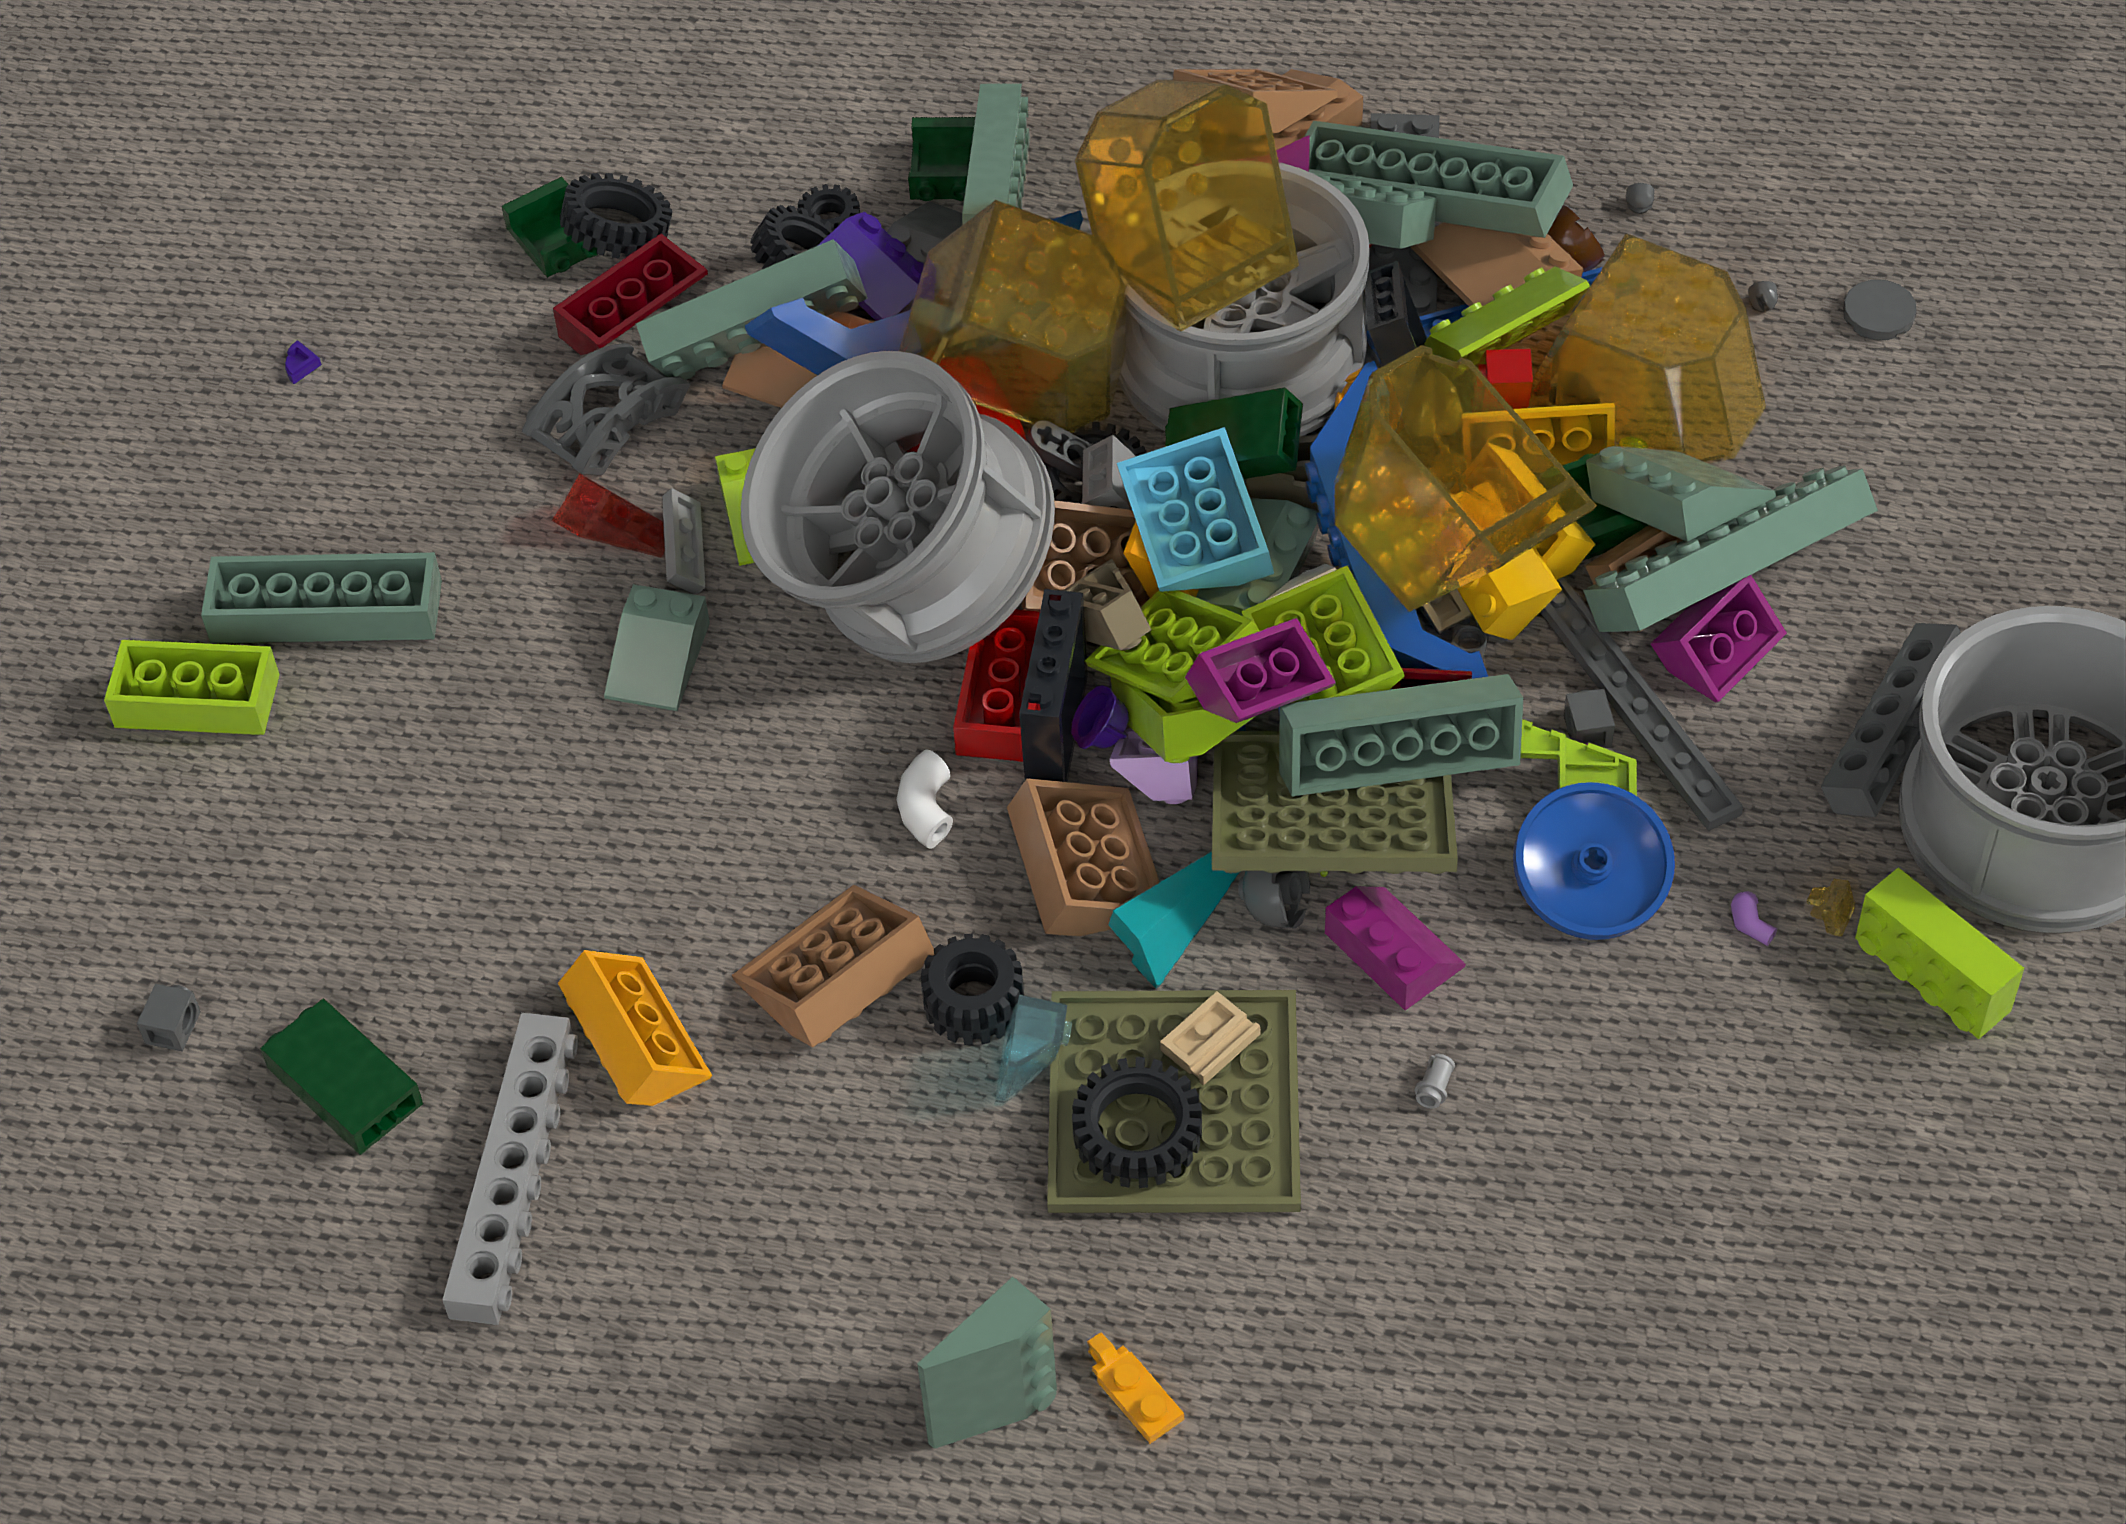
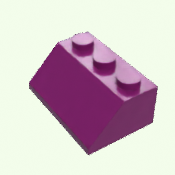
[1650,575,1787,703]
[1185,618,1336,723]
[1325,886,1466,1011]

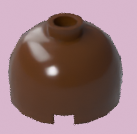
[1547,205,1605,272]

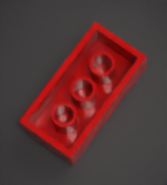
[953,609,1040,762]

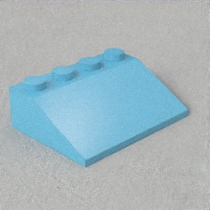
[1117,427,1274,592]

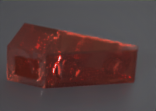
[552,474,665,558]

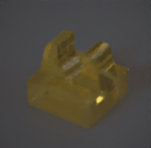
[1806,878,1856,937]

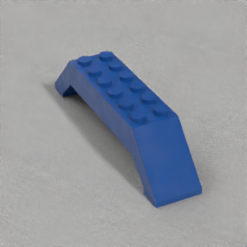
[745,210,1084,375]
[1305,361,1488,679]

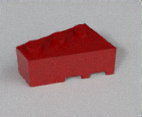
[1472,349,1533,412]

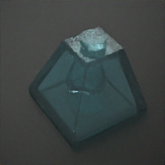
[994,995,1072,1106]

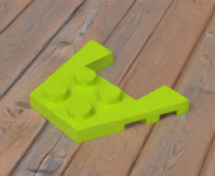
[1520,720,1637,796]

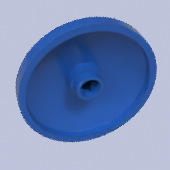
[1513,782,1675,940]

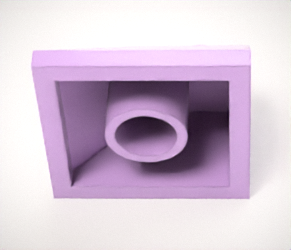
[1110,729,1198,804]

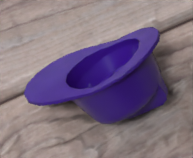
[1071,685,1129,750]

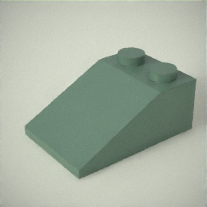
[604,584,710,711]

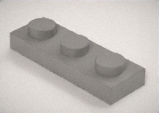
[662,488,705,594]

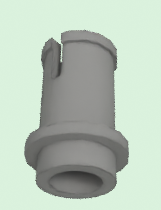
[1414,1054,1455,1109]

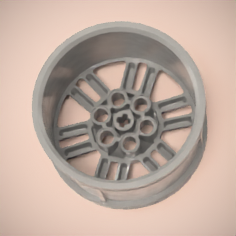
[1898,606,2126,933]

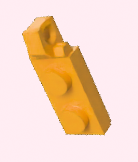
[1087,1332,1184,1444]

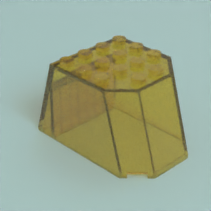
[1075,80,1299,332]
[899,200,1128,433]
[1528,233,1766,462]
[1335,345,1597,612]

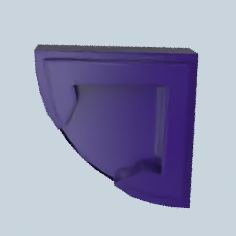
[285,340,322,384]

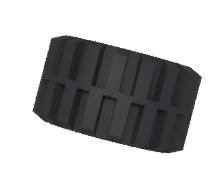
[921,933,1025,1045]

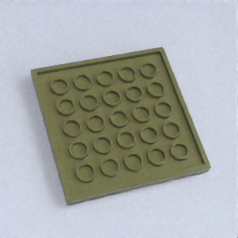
[1212,731,1458,874]
[1047,990,1301,1213]

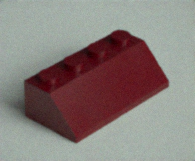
[553,233,708,355]

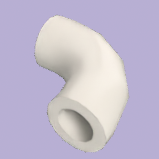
[896,749,953,849]

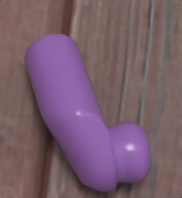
[1731,891,1777,946]

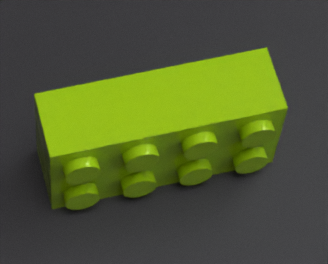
[104,640,280,735]
[1855,867,2024,1039]

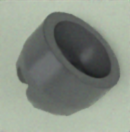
[1626,183,1655,213]
[1748,281,1778,312]

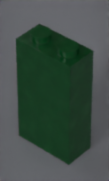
[1165,387,1303,479]
[260,998,424,1155]

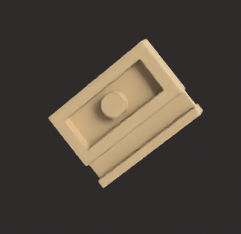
[1160,991,1260,1086]

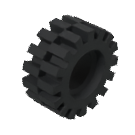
[797,184,860,231]

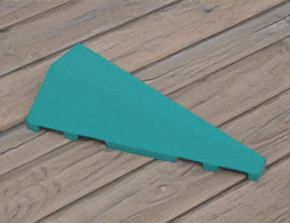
[1108,851,1241,989]

